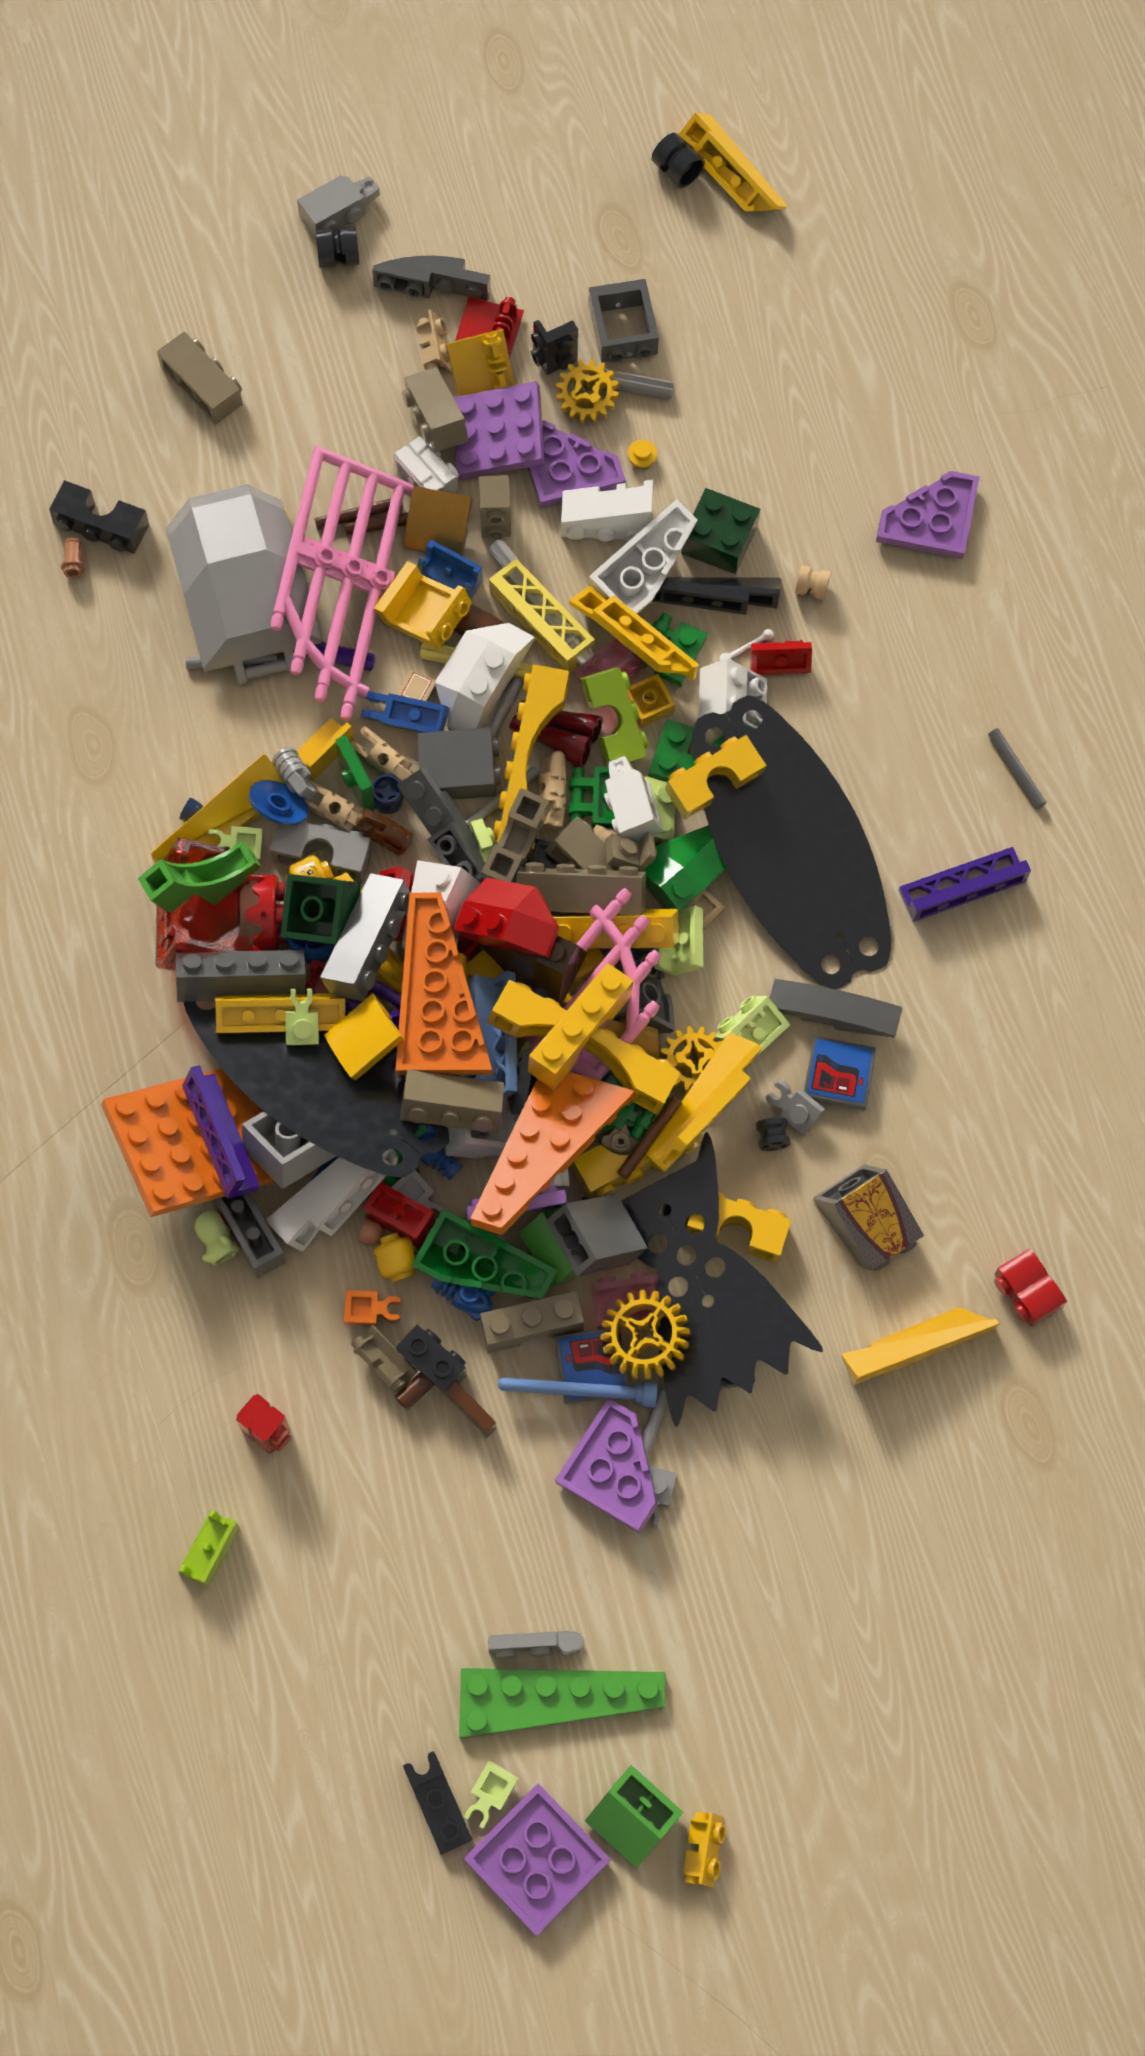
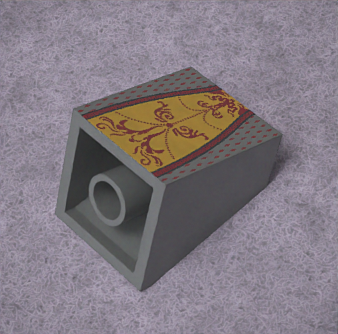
[813,1165,924,1271]

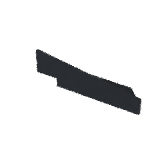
[652,577,781,615]

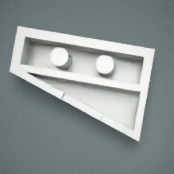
[561,480,653,541]
[401,860,481,950]

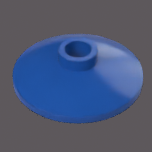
[249,780,308,826]

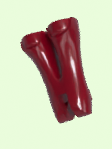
[509,700,603,768]

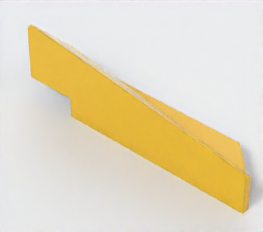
[678,112,788,212]
[569,586,699,680]
[151,754,285,864]
[646,1034,762,1173]
[841,1307,999,1385]

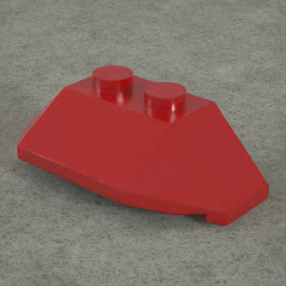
[452,878,560,958]

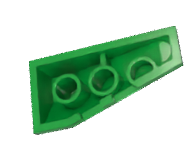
[643,825,726,911]
[411,1208,558,1299]

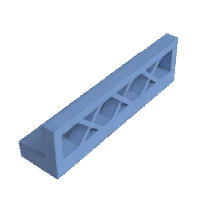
[468,971,517,1099]

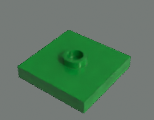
[335,735,375,811]

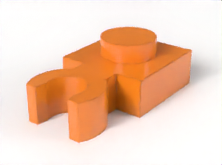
[343,1290,401,1326]

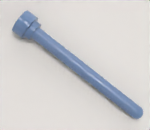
[498,1378,657,1408]

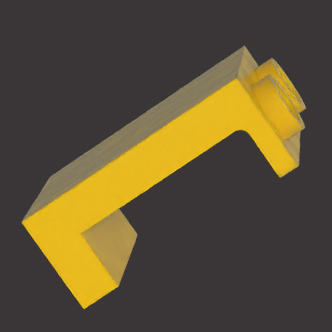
[374,561,473,650]

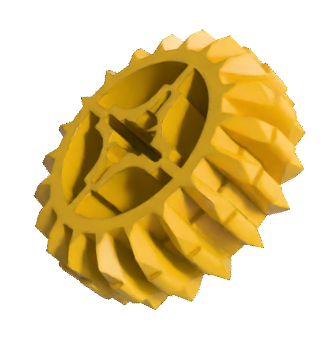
[601,1290,690,1380]

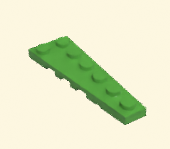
[459,1668,665,1738]

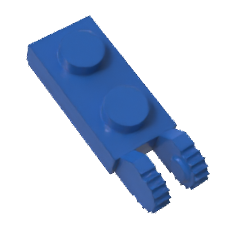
[361,691,449,733]

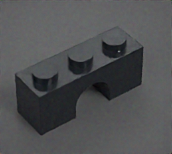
[49,480,149,554]

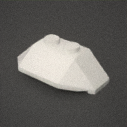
[435,623,535,730]

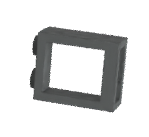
[588,279,659,363]

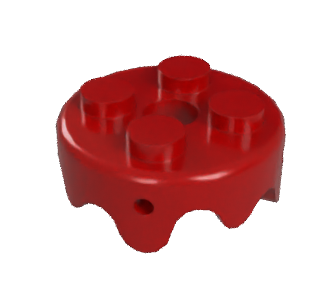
[245,875,285,951]

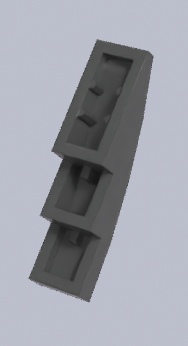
[769,979,903,1038]

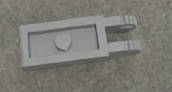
[488,1631,584,1659]

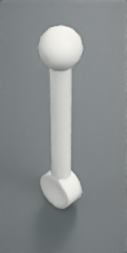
[719,629,774,661]

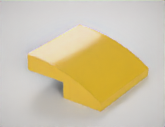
[324,993,405,1080]

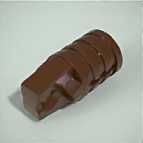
[355,809,413,856]

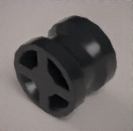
[756,1117,791,1151]

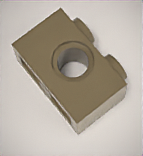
[479,475,511,539]

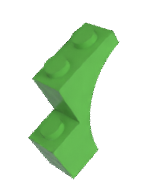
[138,841,262,913]

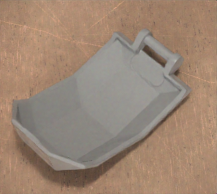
[166,484,322,685]

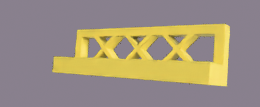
[489,558,595,673]

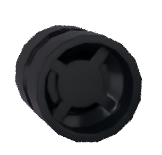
[651,132,705,188]
[316,226,360,268]

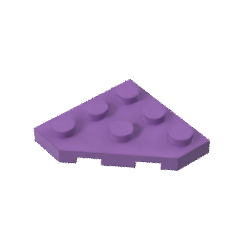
[528,420,626,508]
[876,471,980,559]
[554,1398,658,1534]

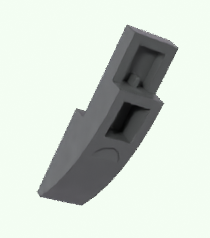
[372,255,491,301]
[397,766,485,880]

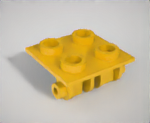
[446,329,515,397]

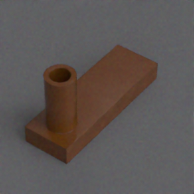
[394,1372,497,1437]

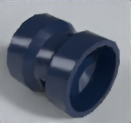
[372,774,403,814]

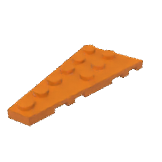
[396,892,494,1075]
[470,1072,635,1235]

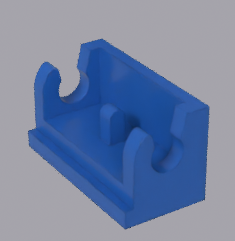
[417,540,483,599]

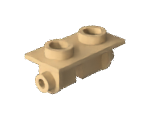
[416,309,452,373]

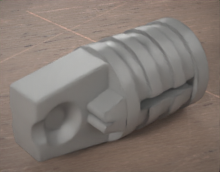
[272,747,317,800]

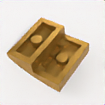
[404,486,473,556]

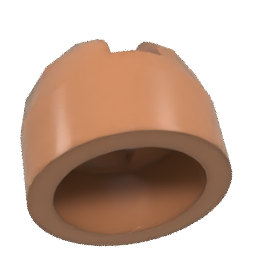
[358,1217,384,1245]

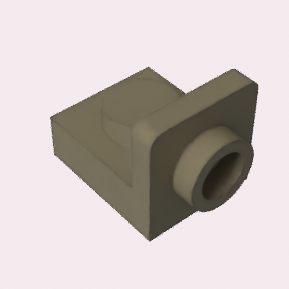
[606,832,657,872]

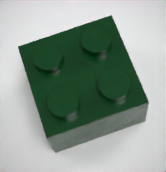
[681,488,761,575]
[280,874,361,944]

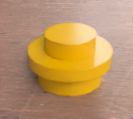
[628,440,657,469]

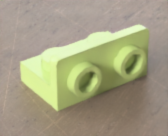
[715,995,790,1055]

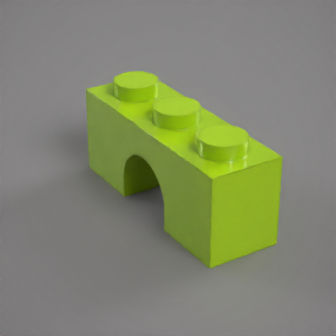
[580,667,648,767]

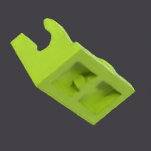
[178,1510,240,1588]

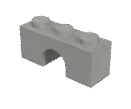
[271,820,372,883]

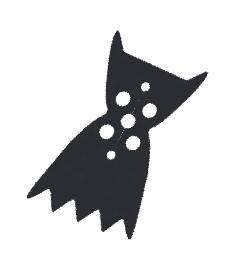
[582,1132,823,1427]

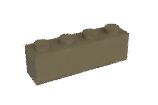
[516,862,646,915]

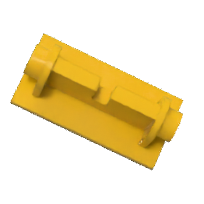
[682,1812,726,1888]

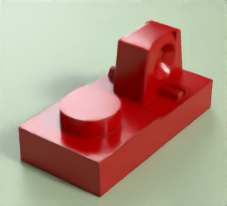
[750,640,812,675]

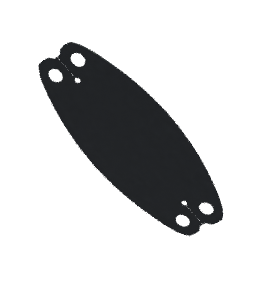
[693,695,891,989]
[184,988,450,1177]

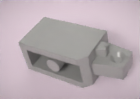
[297,176,380,239]

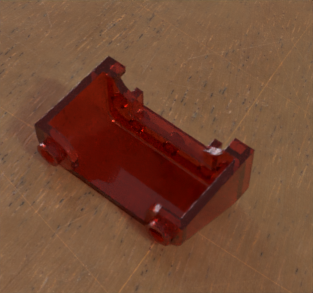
[155,837,253,971]

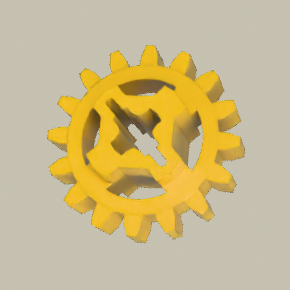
[556,359,619,424]
[660,1026,723,1095]

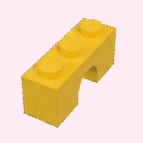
[665,735,766,820]
[686,1191,792,1263]

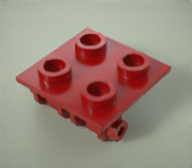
[455,297,524,359]

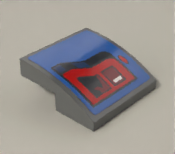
[804,1036,876,1111]
[555,1328,629,1404]

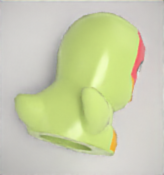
[194,1210,240,1266]

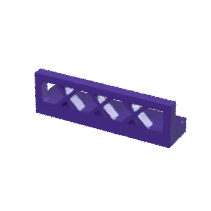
[899,847,1031,922]
[182,1065,260,1198]

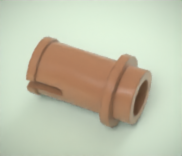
[61,538,85,578]

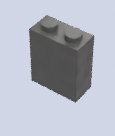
[417,727,501,799]
[546,1193,648,1277]

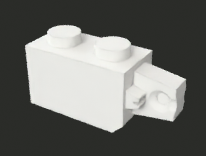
[604,756,664,842]

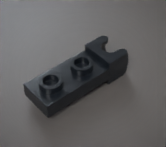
[403,1751,472,1855]

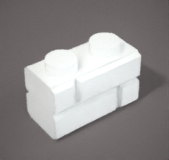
[393,436,459,493]

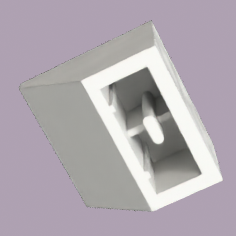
[699,658,768,734]

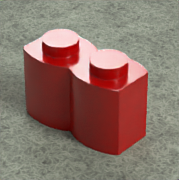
[994,1248,1067,1327]

